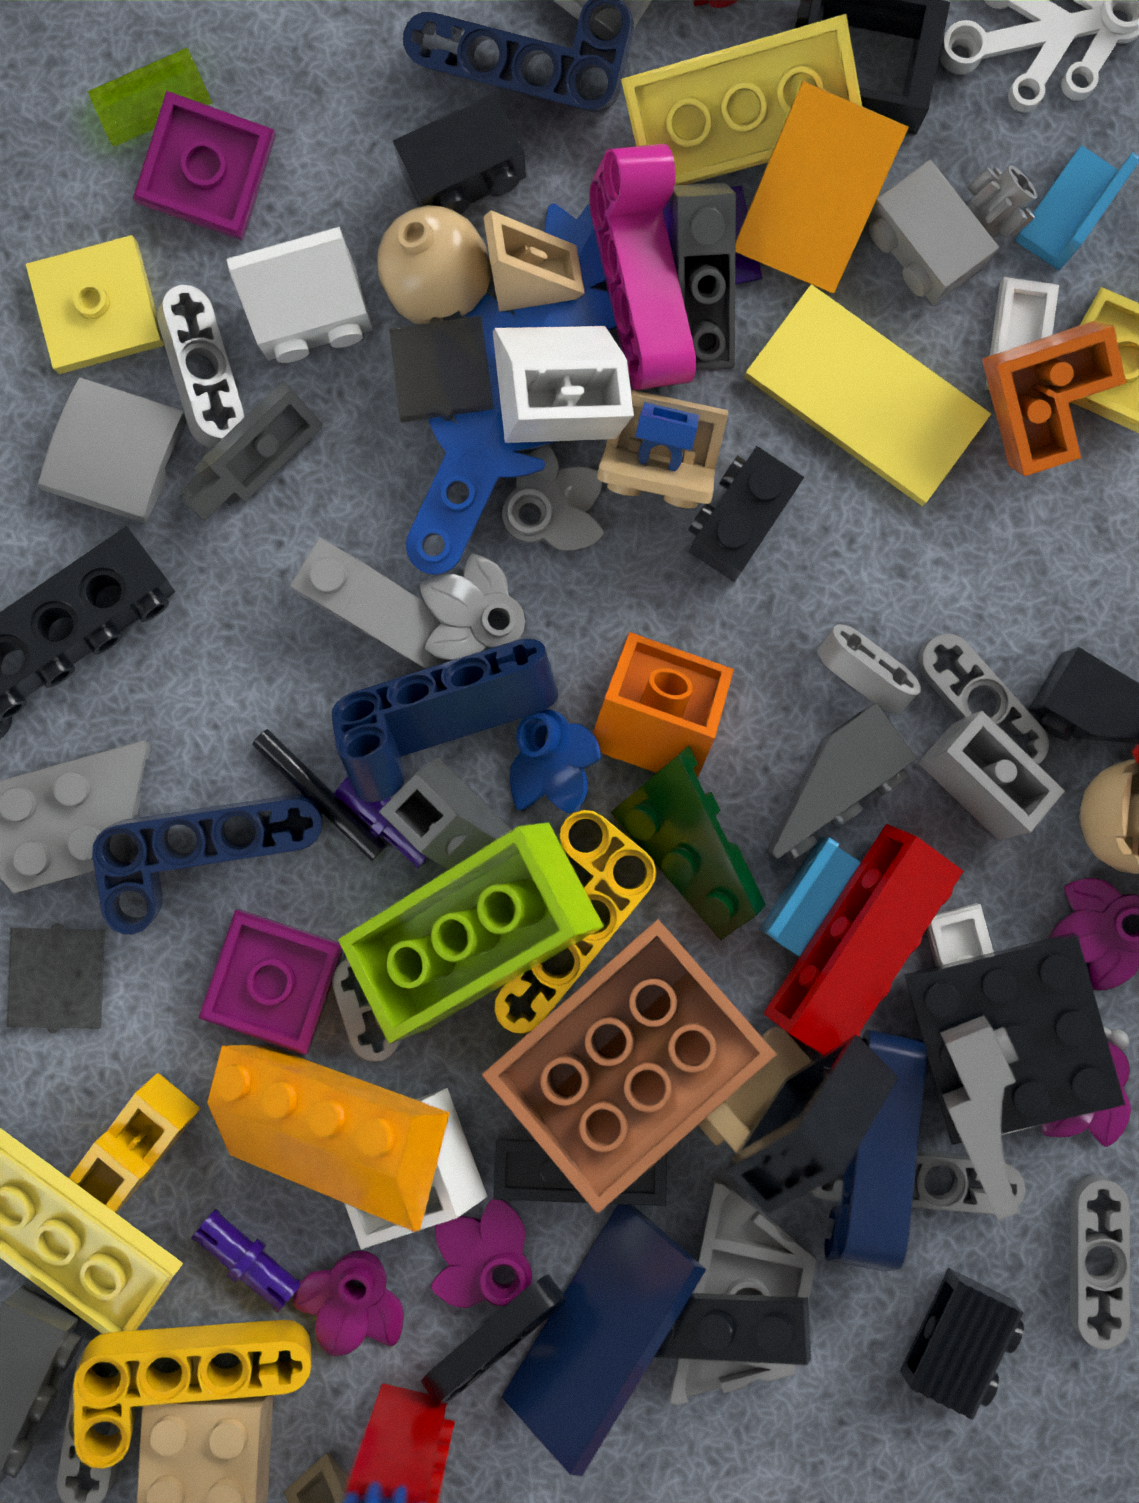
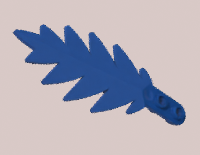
[406,203,617,575]

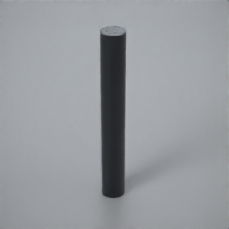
[252,729,387,861]

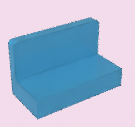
[1014,145,1139,271]
[759,837,861,957]

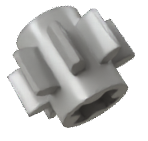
[967,165,1037,238]

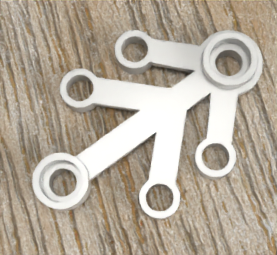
[939,0,1139,112]

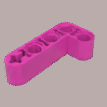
[589,144,696,390]

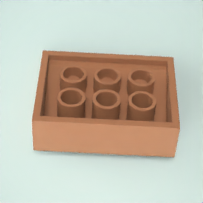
[482,919,777,1214]

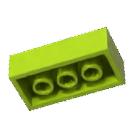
[338,822,604,1044]

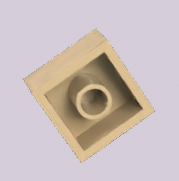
[137,1395,273,1503]

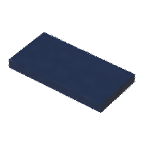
[502,1204,707,1476]

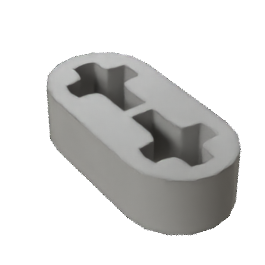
[817,624,921,714]
[332,959,401,1062]

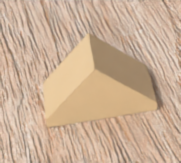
[483,210,585,312]

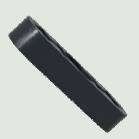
[421,1274,567,1407]

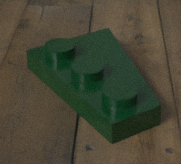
[611,746,766,941]

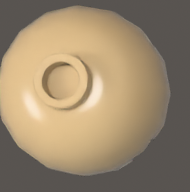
[377,205,492,326]
[1079,759,1139,874]

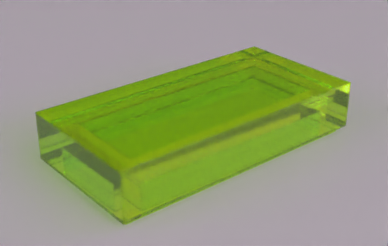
[87,47,213,147]

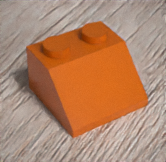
[593,632,734,778]

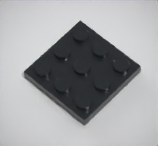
[904,932,1125,1145]

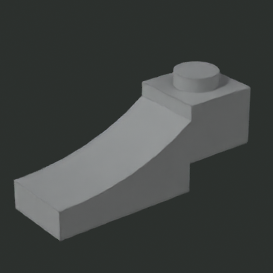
[940,1015,1020,1221]

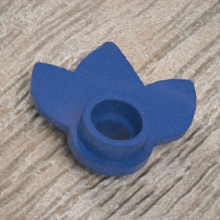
[510,709,601,814]

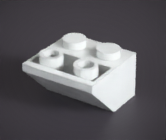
[493,326,634,443]

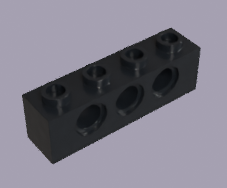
[0,526,175,721]

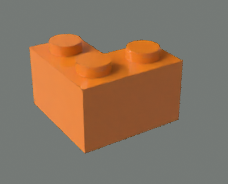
[982,321,1126,477]

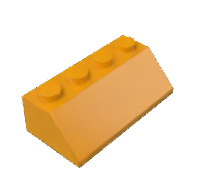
[207,1044,450,1232]

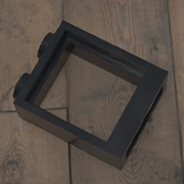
[794,0,950,135]
[725,1035,899,1214]

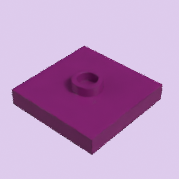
[133,90,276,241]
[198,909,343,1055]

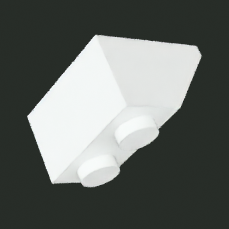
[226,227,373,363]
[344,1088,488,1249]

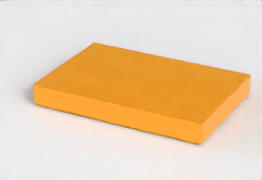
[735,81,909,294]

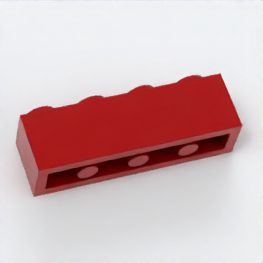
[763,824,964,1055]
[345,1383,455,1503]

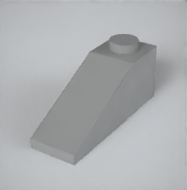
[290,537,449,669]

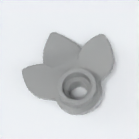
[502,445,604,552]
[419,554,526,661]

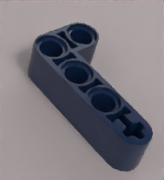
[403,0,634,112]
[331,639,558,802]
[92,794,323,935]
[824,1030,927,1272]

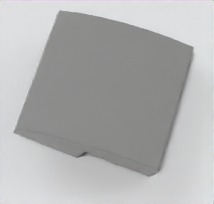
[38,377,186,524]

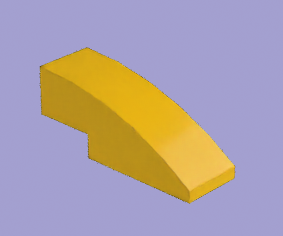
[69,1073,201,1214]

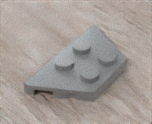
[0,740,151,894]
[669,1178,817,1405]

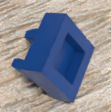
[635,402,699,471]

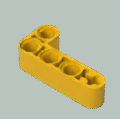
[494,810,656,1034]
[74,1320,311,1469]

